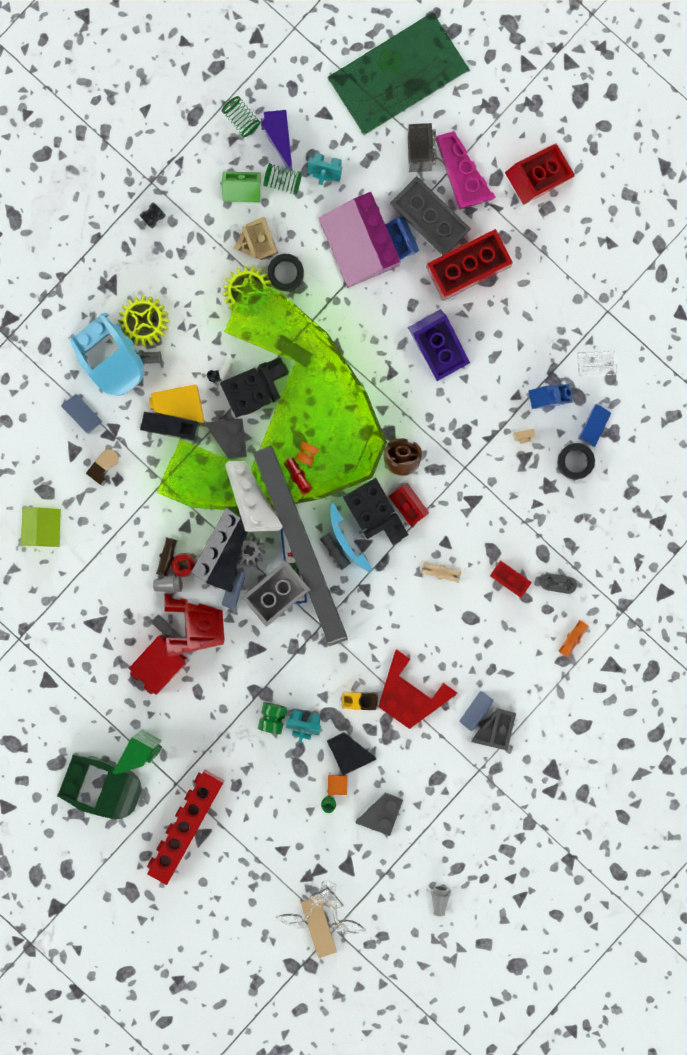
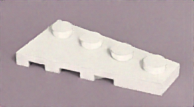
[225,461,283,531]

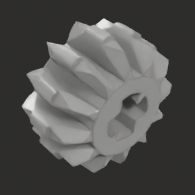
[239,534,266,567]

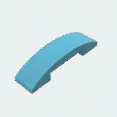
[330,503,373,572]

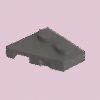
[206,418,247,459]
[471,708,516,751]

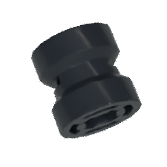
[139,202,166,229]

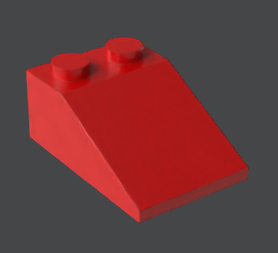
[505,143,575,205]

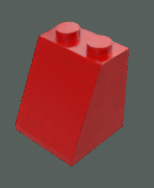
[128,634,190,695]

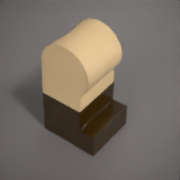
[86,449,119,486]

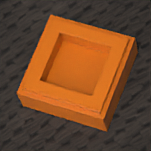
[328,775,347,795]

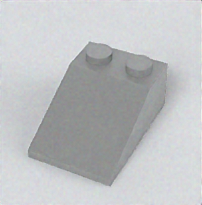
[242,560,311,627]

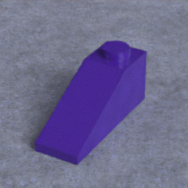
[260,110,293,171]

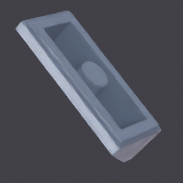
[61,394,103,434]
[222,570,246,610]
[459,691,494,731]

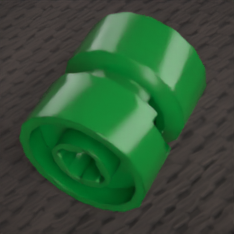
[257,702,287,734]

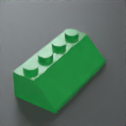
[112,730,163,774]

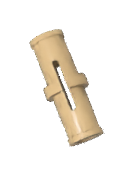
[421,562,461,583]

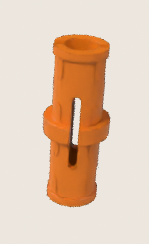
[558,619,590,658]

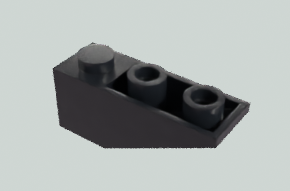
[140,412,200,442]

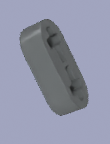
[540,573,577,594]

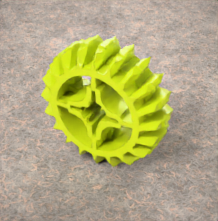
[222,266,274,318]
[118,295,170,347]

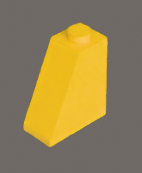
[149,384,205,424]

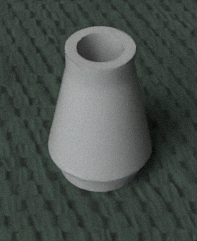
[153,575,183,594]
[431,886,450,917]

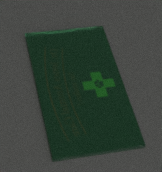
[328,12,469,135]

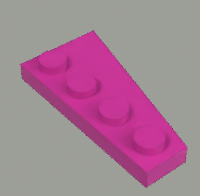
[435,131,496,210]

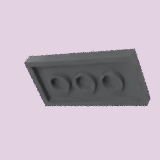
[390,176,471,255]

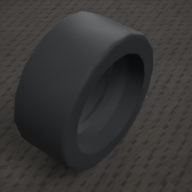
[268,253,304,292]
[557,443,595,480]

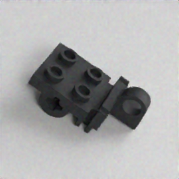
[220,357,289,418]
[343,477,409,546]

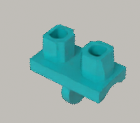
[307,153,343,185]
[286,710,321,744]

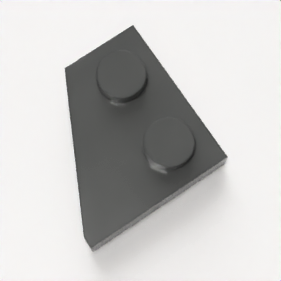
[355,792,403,836]

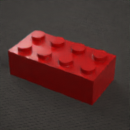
[426,229,513,301]

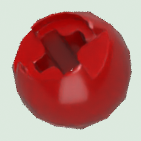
[172,553,196,577]

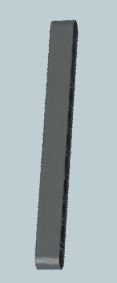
[253,445,348,647]

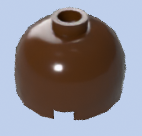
[383,438,422,476]

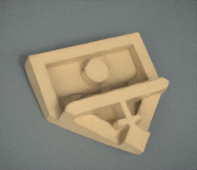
[234,217,278,260]

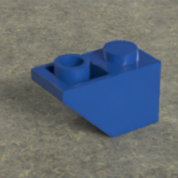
[528,384,573,409]

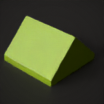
[21,507,61,547]

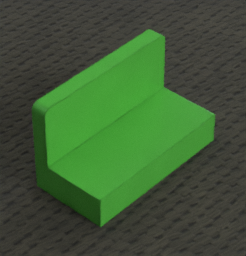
[221,171,261,202]

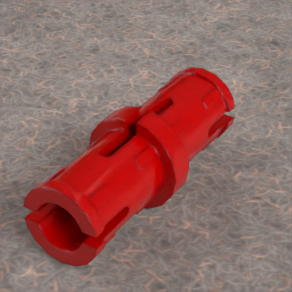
[284,458,312,494]

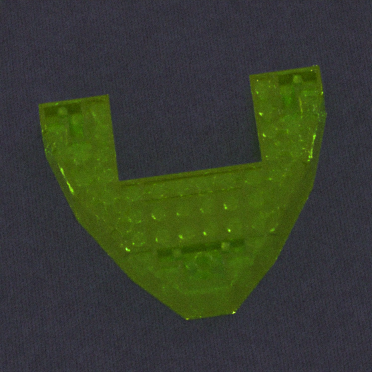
[157,277,387,510]

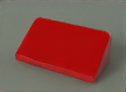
[389,483,429,527]

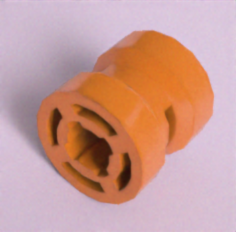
[294,441,320,466]

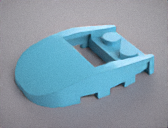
[69,312,144,396]

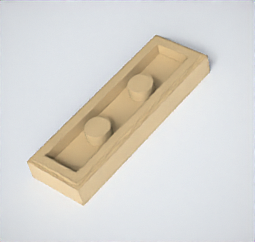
[301,896,337,958]

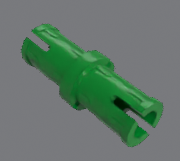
[321,795,336,813]

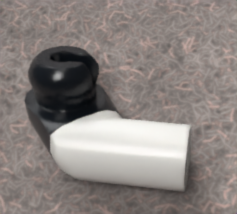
[207,361,233,383]

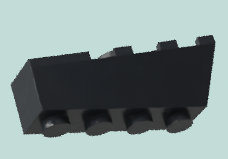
[192,506,248,592]

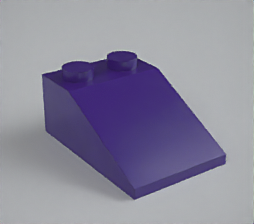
[407,309,470,381]

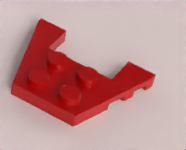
[164,594,225,657]
[378,649,457,729]

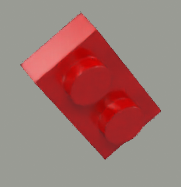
[489,560,532,598]

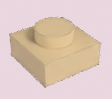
[513,429,535,444]

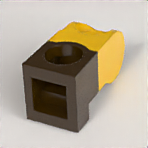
[342,692,378,710]

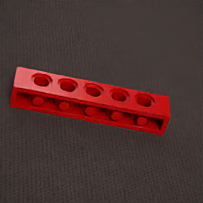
[147,770,225,885]

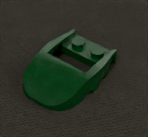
[57,752,142,819]

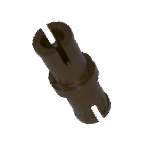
[156,537,178,577]

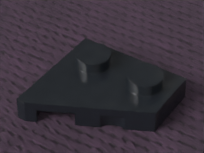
[327,732,377,776]

